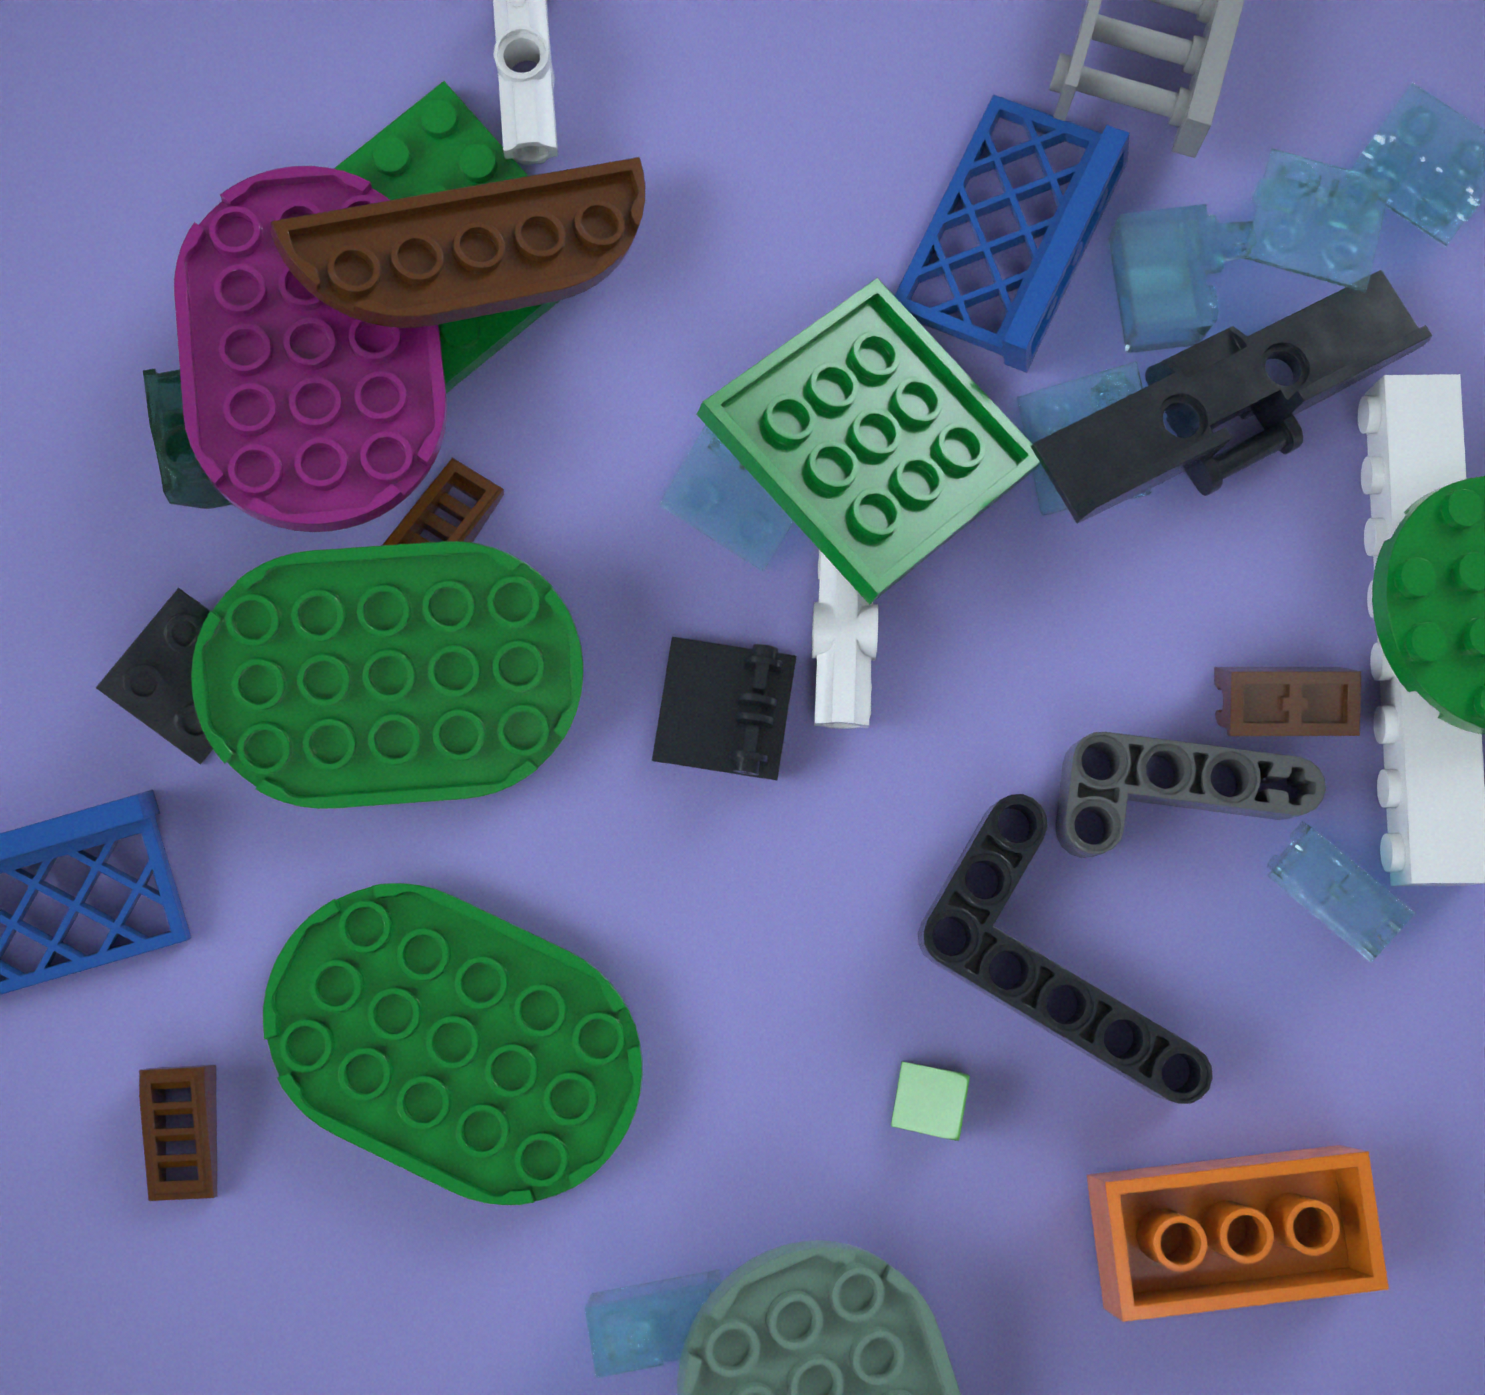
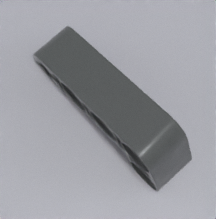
[1056,732,1326,858]

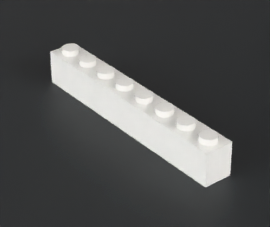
[1358,374,1485,886]

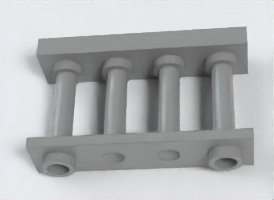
[1049,0,1245,158]

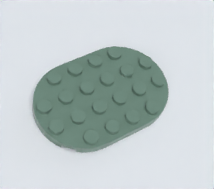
[677,1240,961,1395]

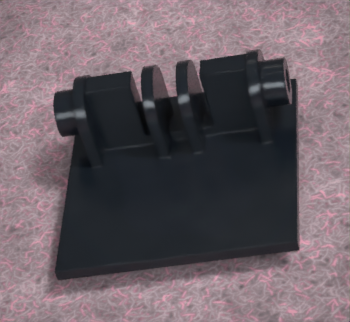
[96,587,213,765]
[652,637,797,781]

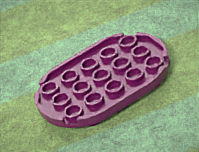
[174,166,447,532]

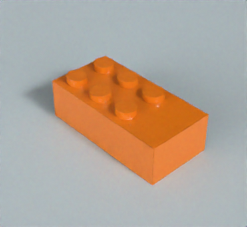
[1086,1145,1389,1322]

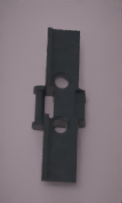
[1031,270,1433,524]

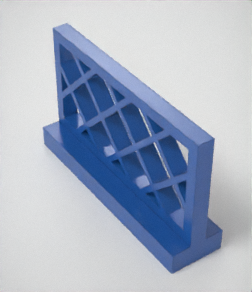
[895,94,1130,373]
[0,790,192,995]

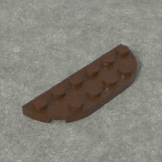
[271,157,645,328]

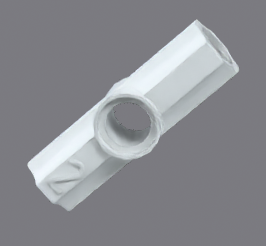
[493,0,558,165]
[812,550,878,729]

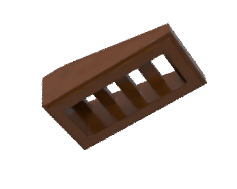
[383,458,504,545]
[139,1065,217,1201]

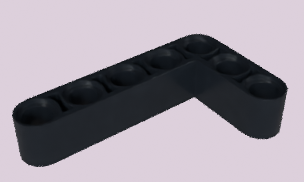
[918,794,1213,1104]

